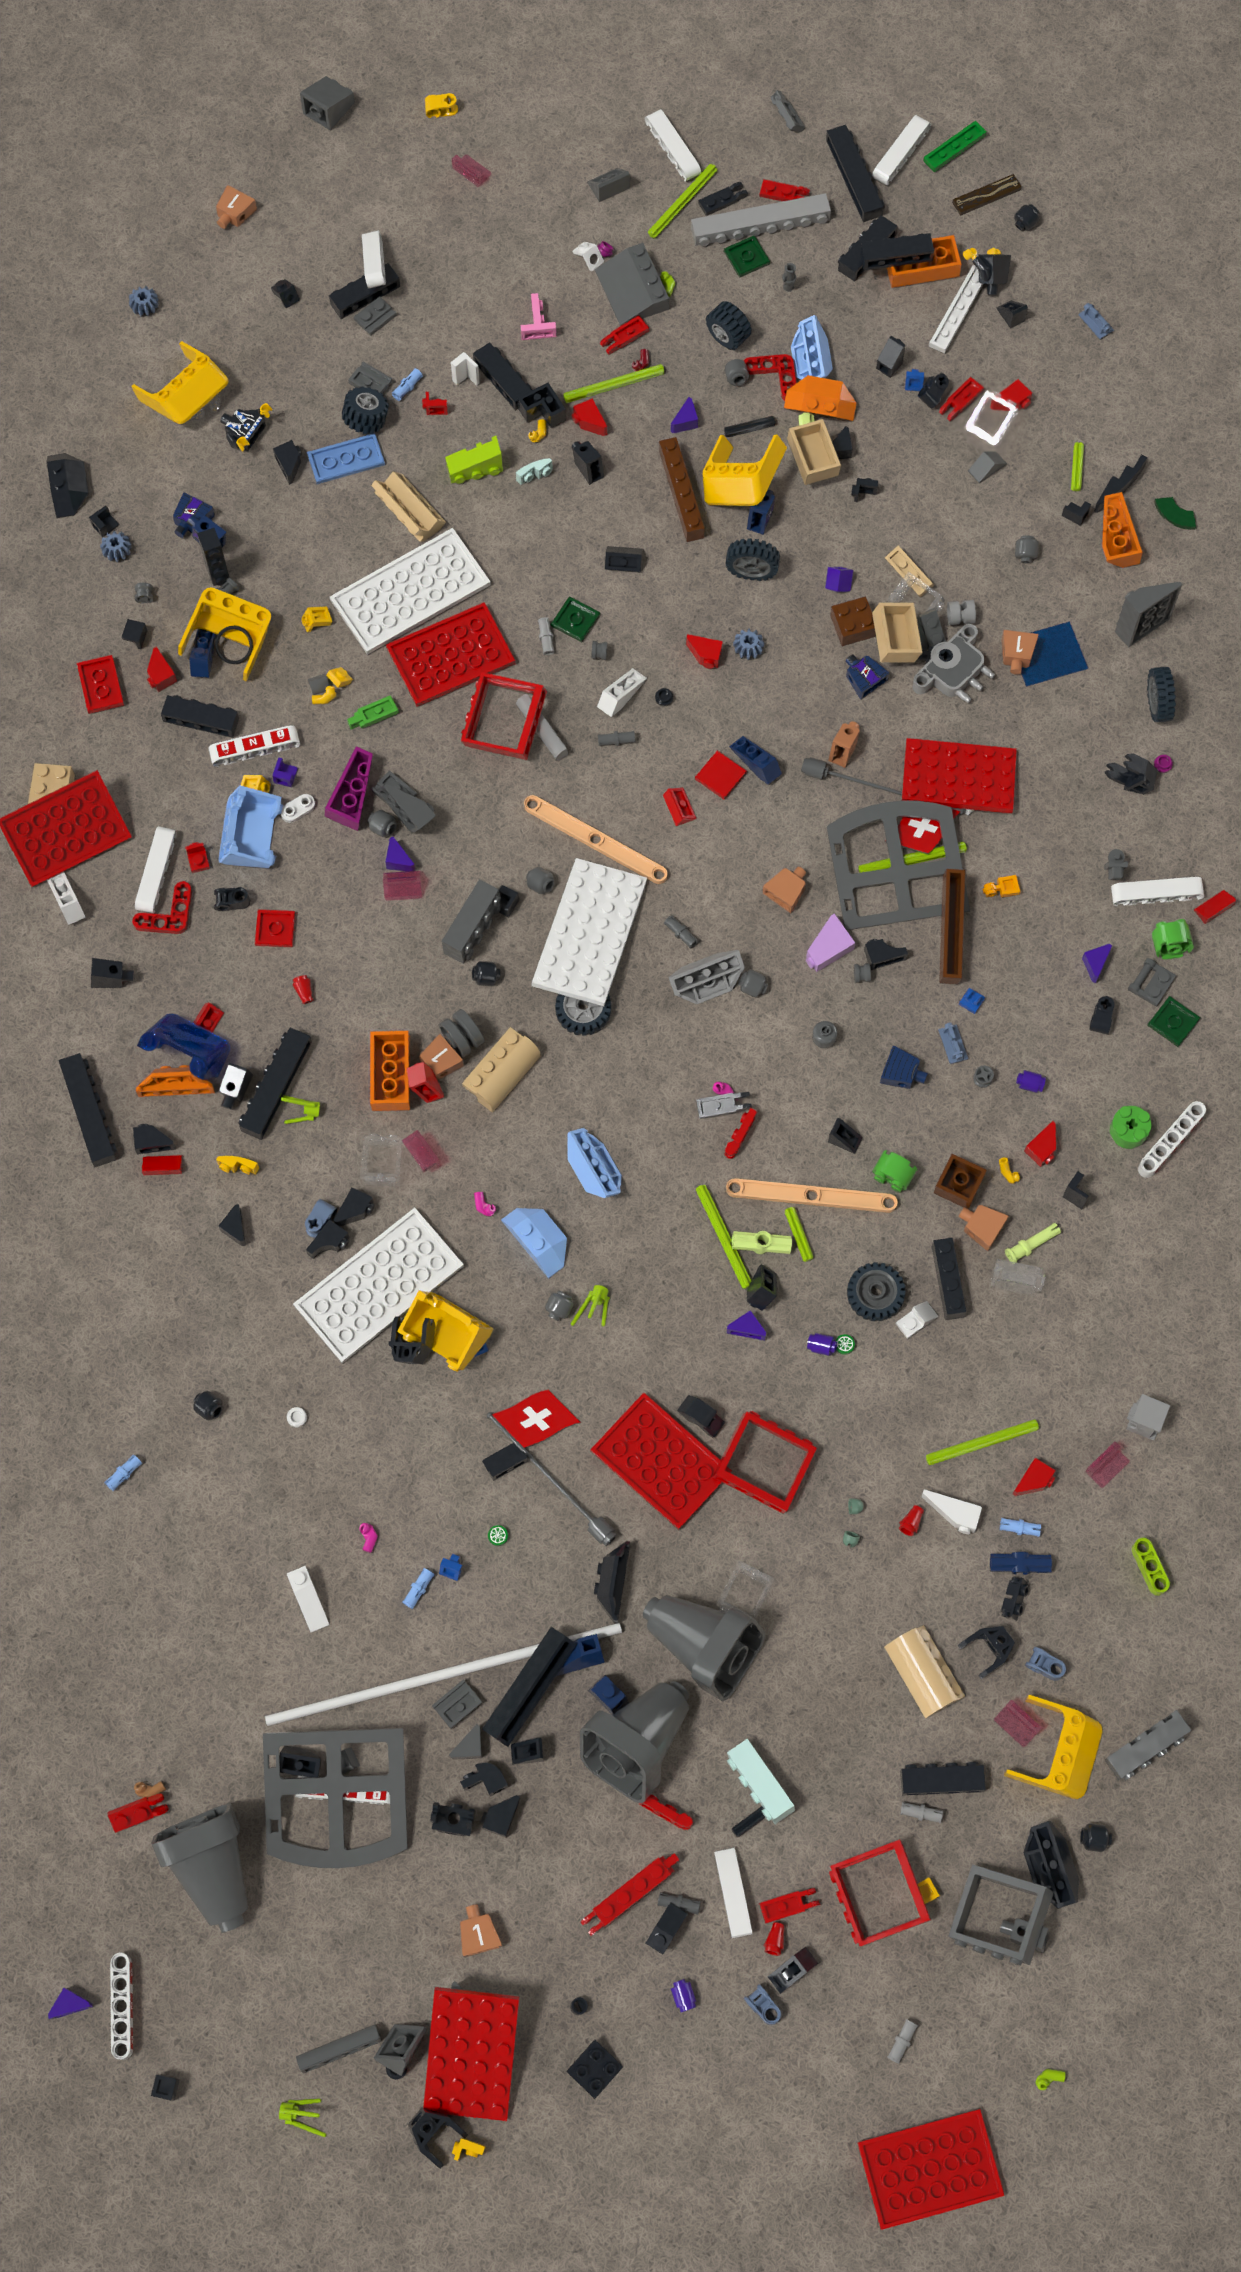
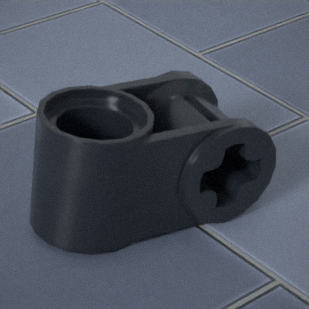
[918,373,949,409]
[214,887,251,911]
[1089,996,1115,1035]

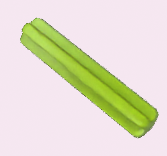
[1071,442,1084,491]
[785,1207,813,1262]

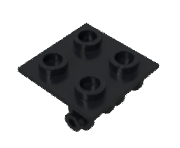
[566,2039,623,2099]

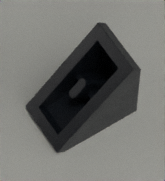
[996,300,1028,328]
[832,426,853,460]
[828,1118,863,1154]
[218,1204,246,1246]
[511,1737,544,1765]

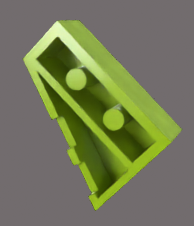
[445,436,503,484]

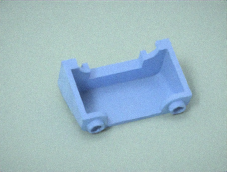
[219,785,283,868]

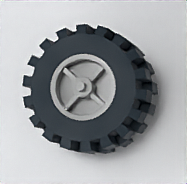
[705,301,752,350]
[342,386,389,434]

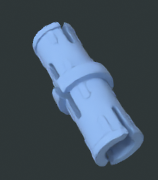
[392,368,423,401]
[104,1454,142,1491]
[999,1517,1041,1537]
[402,1568,434,1609]

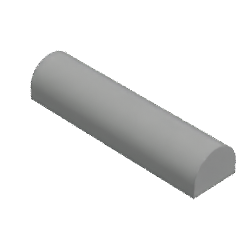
[516,694,568,761]

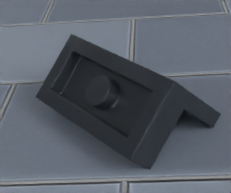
[605,546,643,572]
[1063,1171,1089,1210]
[482,1443,528,1481]

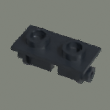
[1001,1577,1029,1621]

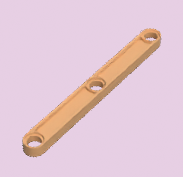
[524,795,667,884]
[726,1178,898,1213]

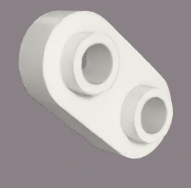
[281,794,315,823]

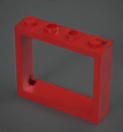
[461,672,547,760]
[713,1411,817,1513]
[829,1839,931,1947]

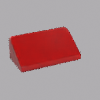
[663,787,697,826]
[1194,890,1237,924]
[186,1002,224,1044]
[142,1155,182,1176]

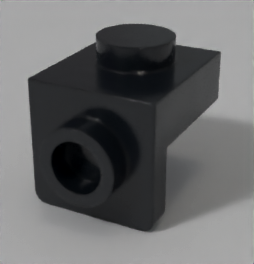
[271,279,300,308]
[851,478,878,502]

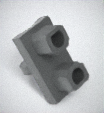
[1104,849,1128,880]

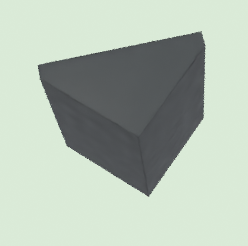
[587,168,630,202]
[374,2024,427,2076]

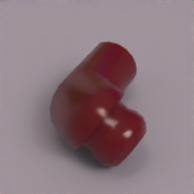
[632,349,649,371]

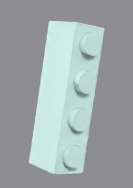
[727,1739,795,1824]

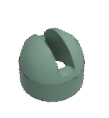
[848,1498,864,1514]
[843,1531,860,1548]

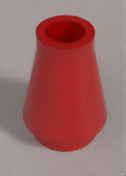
[292,975,313,1004]
[899,1505,924,1536]
[763,1922,785,1956]

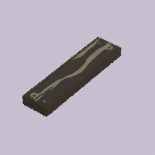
[952,174,1022,216]

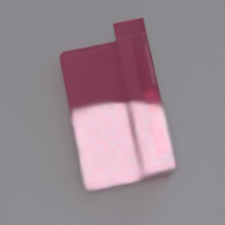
[452,155,491,187]
[383,871,422,901]
[402,1130,441,1172]
[1085,1441,1129,1488]
[994,1699,1042,1747]

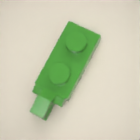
[347,696,399,730]

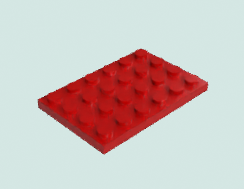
[386,602,516,707]
[901,738,1017,813]
[0,770,132,887]
[590,1393,732,1530]
[423,1987,520,2121]
[857,2109,1005,2230]

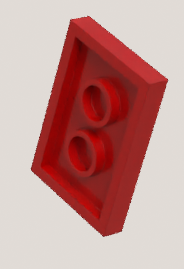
[77,655,124,714]

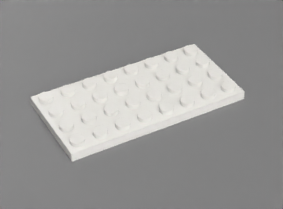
[330,528,491,655]
[532,858,647,1006]
[293,1208,464,1364]

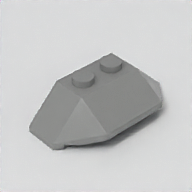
[668,950,745,1004]

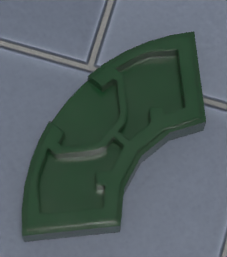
[1154,497,1196,530]

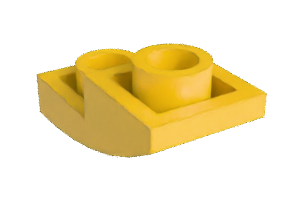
[216,1156,259,1175]

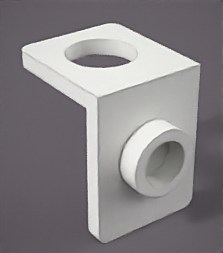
[572,242,604,271]

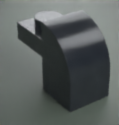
[677,1395,725,1438]
[460,1763,508,1797]

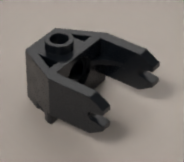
[1105,753,1158,795]
[388,1316,435,1365]
[958,1626,1015,1680]
[430,1802,476,1836]
[408,2107,468,2169]

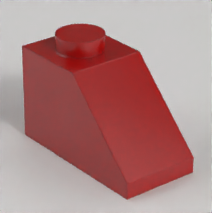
[990,379,1032,412]
[572,398,607,436]
[686,634,723,669]
[147,647,177,692]
[407,1062,444,1103]
[1024,1121,1056,1167]
[1013,1458,1056,1496]

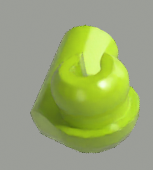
[660,271,675,297]
[1036,2069,1065,2091]

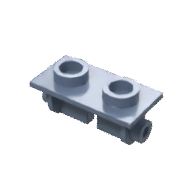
[1078,303,1114,339]
[938,1023,968,1064]

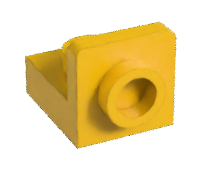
[302,606,332,632]
[241,775,271,793]
[452,2138,486,2161]

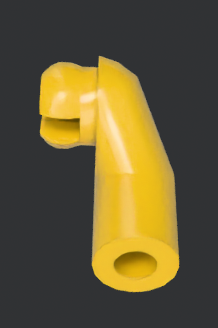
[528,419,546,443]
[312,686,336,704]
[999,1157,1020,1184]

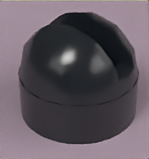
[570,1997,588,2015]

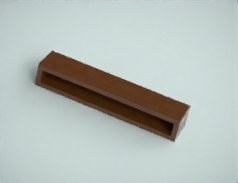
[659,437,704,542]
[939,869,965,985]

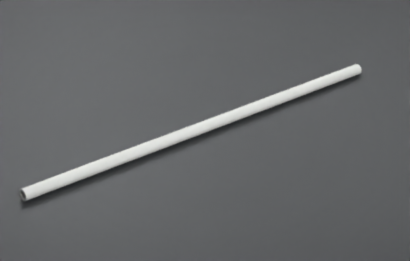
[265,1623,622,1726]

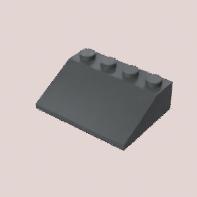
[595,243,669,326]
[1115,582,1182,648]

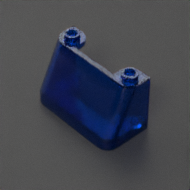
[137,1013,231,1080]

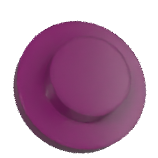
[597,241,614,257]
[1154,755,1173,773]

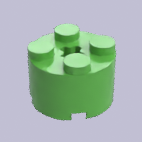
[1152,919,1194,960]
[1110,1106,1151,1149]
[872,1150,917,1193]

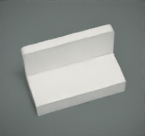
[451,352,480,386]

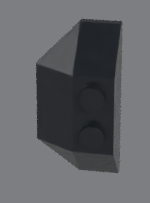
[47,453,89,518]
[594,1541,630,1624]
[1023,1821,1079,1909]

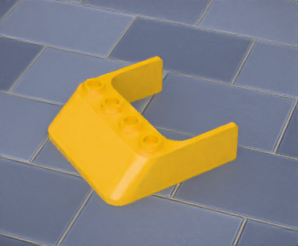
[131,341,229,424]
[702,435,787,506]
[178,587,271,682]
[1004,1695,1102,1799]

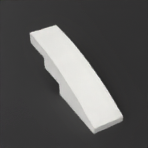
[714,1848,752,1938]

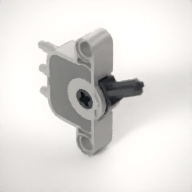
[912,624,995,703]

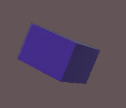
[671,397,698,433]
[385,837,415,872]
[1082,944,1112,983]
[726,1310,766,1341]
[48,1988,93,2019]

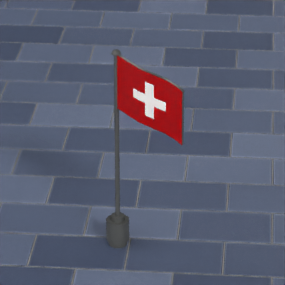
[801,757,965,855]
[487,1390,617,1546]

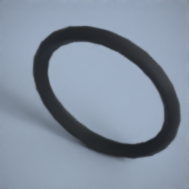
[215,625,253,664]

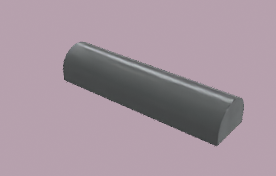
[296,2024,382,2073]

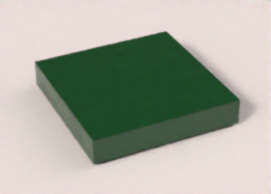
[723,235,770,278]
[551,596,600,643]
[1147,996,1201,1047]

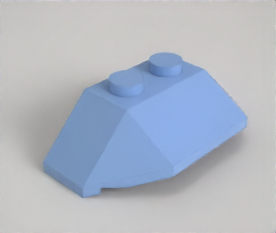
[791,315,833,380]
[567,1128,622,1198]
[501,1208,567,1279]

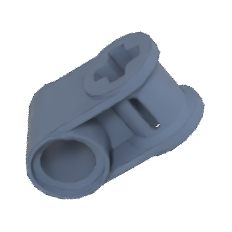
[305,1199,337,1238]
[1025,1647,1066,1681]
[743,1984,781,2026]

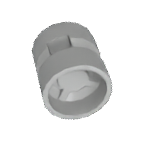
[947,600,976,626]

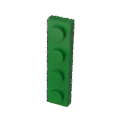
[923,120,987,172]

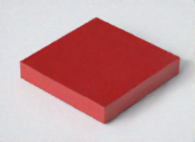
[695,751,747,800]
[255,909,295,947]

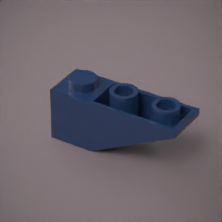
[189,629,216,678]
[729,736,782,784]
[556,1633,605,1676]

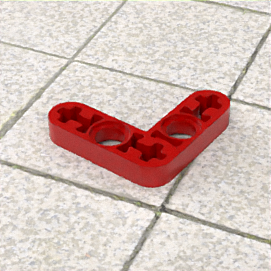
[744,354,796,401]
[132,881,192,934]

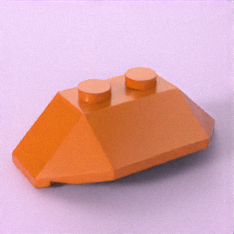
[784,375,856,421]
[136,1065,215,1097]

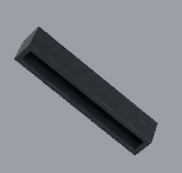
[826,125,885,222]
[238,1027,312,1140]
[58,1053,118,1168]
[482,1627,577,1747]

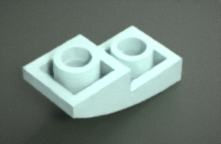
[516,458,552,485]

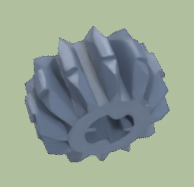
[129,286,159,317]
[100,530,132,563]
[733,628,764,660]

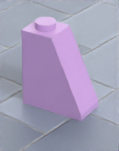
[806,914,855,972]

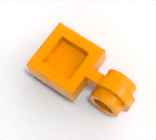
[983,875,1020,898]

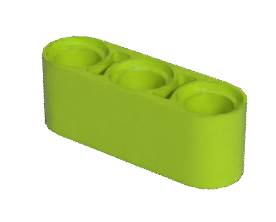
[1132,1538,1170,1596]

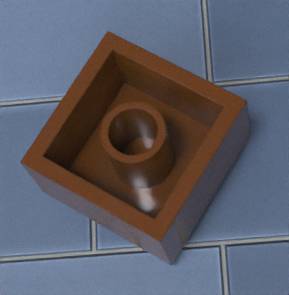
[830,596,876,646]
[934,1154,987,1209]

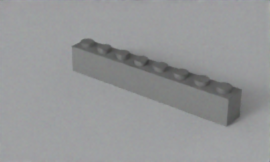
[691,193,831,246]

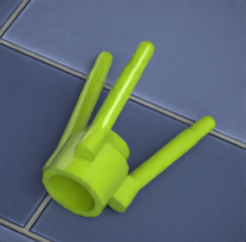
[281,1096,320,1124]
[571,1285,610,1326]
[279,2099,326,2137]

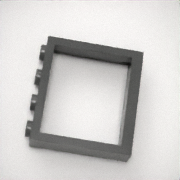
[948,1864,1054,1966]

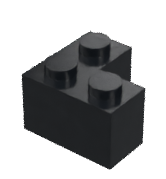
[518,382,566,428]

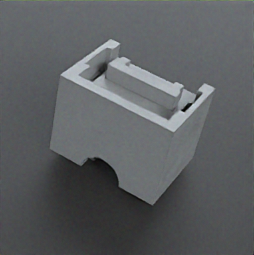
[1126,1394,1170,1441]

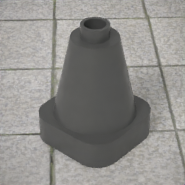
[643,1595,765,1701]
[580,1681,689,1803]
[151,1803,248,1933]

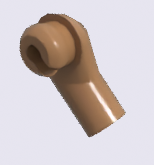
[134,1781,166,1798]

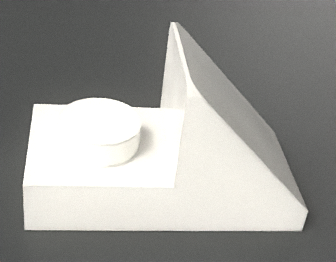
[896,1301,938,1339]

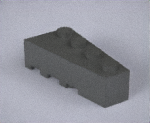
[1105,1710,1191,1781]

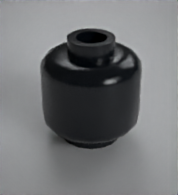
[1014,204,1040,231]
[472,961,500,986]
[193,1391,223,1420]
[1080,1823,1112,1852]

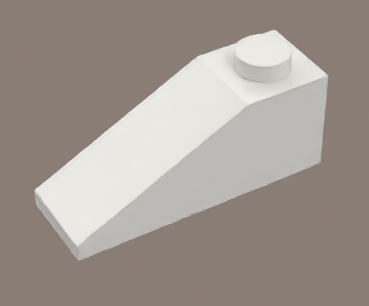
[597,668,647,717]
[47,871,85,925]
[921,1490,982,1534]
[287,1566,329,1633]

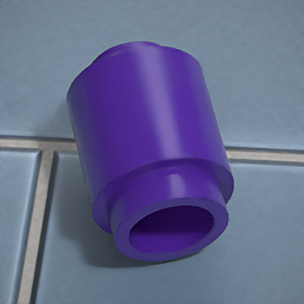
[1016,1070,1046,1093]
[807,1333,837,1356]
[671,1979,696,2012]

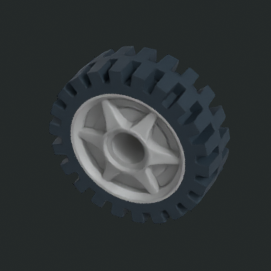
[555,994,611,1036]

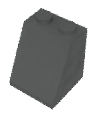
[300,76,355,131]

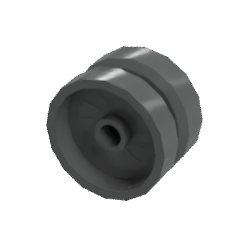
[438,1009,485,1058]

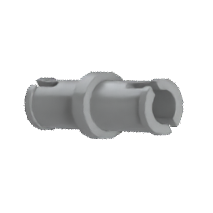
[538,617,554,655]
[900,1802,943,1824]
[887,2019,918,2064]

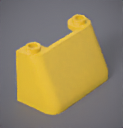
[397,1290,494,1372]

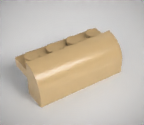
[371,471,446,542]
[462,1027,540,1113]
[884,1625,965,1718]

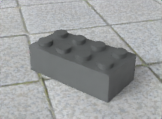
[441,879,502,964]

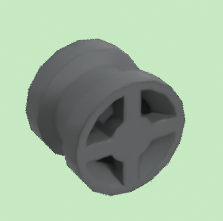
[135,583,153,604]
[591,641,608,660]
[853,963,871,983]
[973,1065,994,1088]

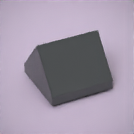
[308,674,329,695]

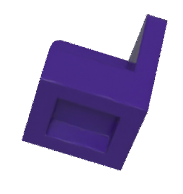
[825,566,853,592]
[272,757,298,788]

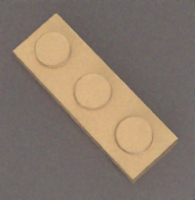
[885,546,934,597]

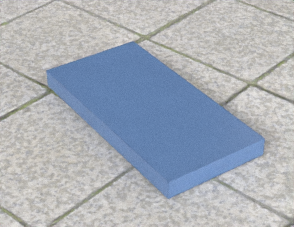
[307,433,385,484]

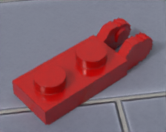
[759,179,810,202]
[600,315,649,355]
[939,377,984,421]
[724,1108,757,1159]
[107,1793,169,1833]
[639,1794,693,1830]
[759,1888,820,1924]

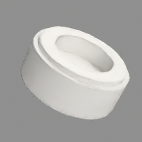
[287,1407,307,1428]

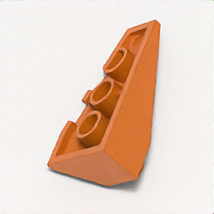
[1102,492,1142,568]

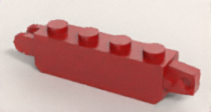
[580,1853,680,1936]

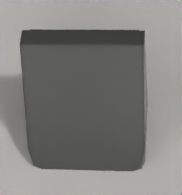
[341,1748,360,1775]

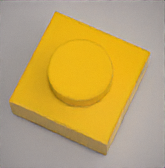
[326,667,353,688]
[918,1878,940,1904]

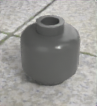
[724,359,749,386]
[1015,535,1039,563]
[368,810,397,837]
[526,867,555,894]
[738,970,768,997]
[812,1021,837,1048]
[545,1290,574,1321]

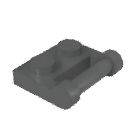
[1128,958,1176,1007]

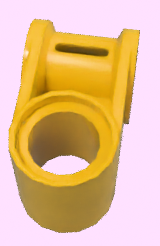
[425,93,458,118]

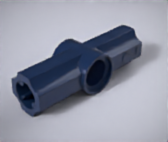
[990,1552,1052,1575]

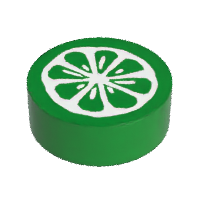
[836,1334,855,1355]
[488,1525,508,1546]

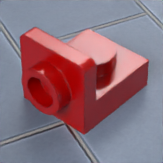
[422,391,448,415]
[185,842,210,873]

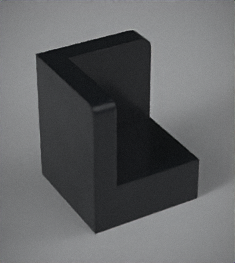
[1062,501,1091,526]
[89,505,119,538]
[122,619,147,649]
[499,885,520,918]
[151,2074,180,2101]

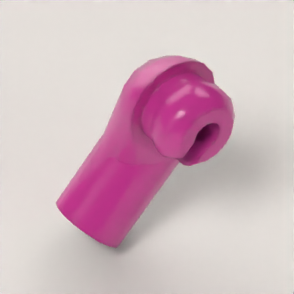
[713,1081,738,1101]
[474,1192,496,1216]
[359,1523,377,1553]

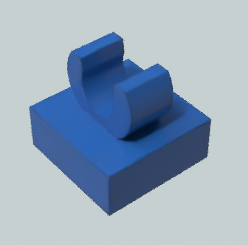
[905,369,924,391]
[959,988,985,1014]
[439,1554,462,1581]

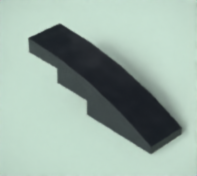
[1094,454,1148,513]

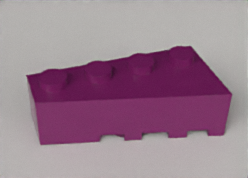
[324,746,373,831]

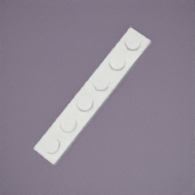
[929,264,983,353]

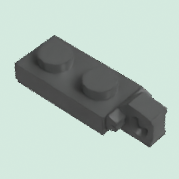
[770,90,805,132]

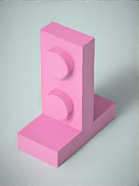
[520,293,556,340]

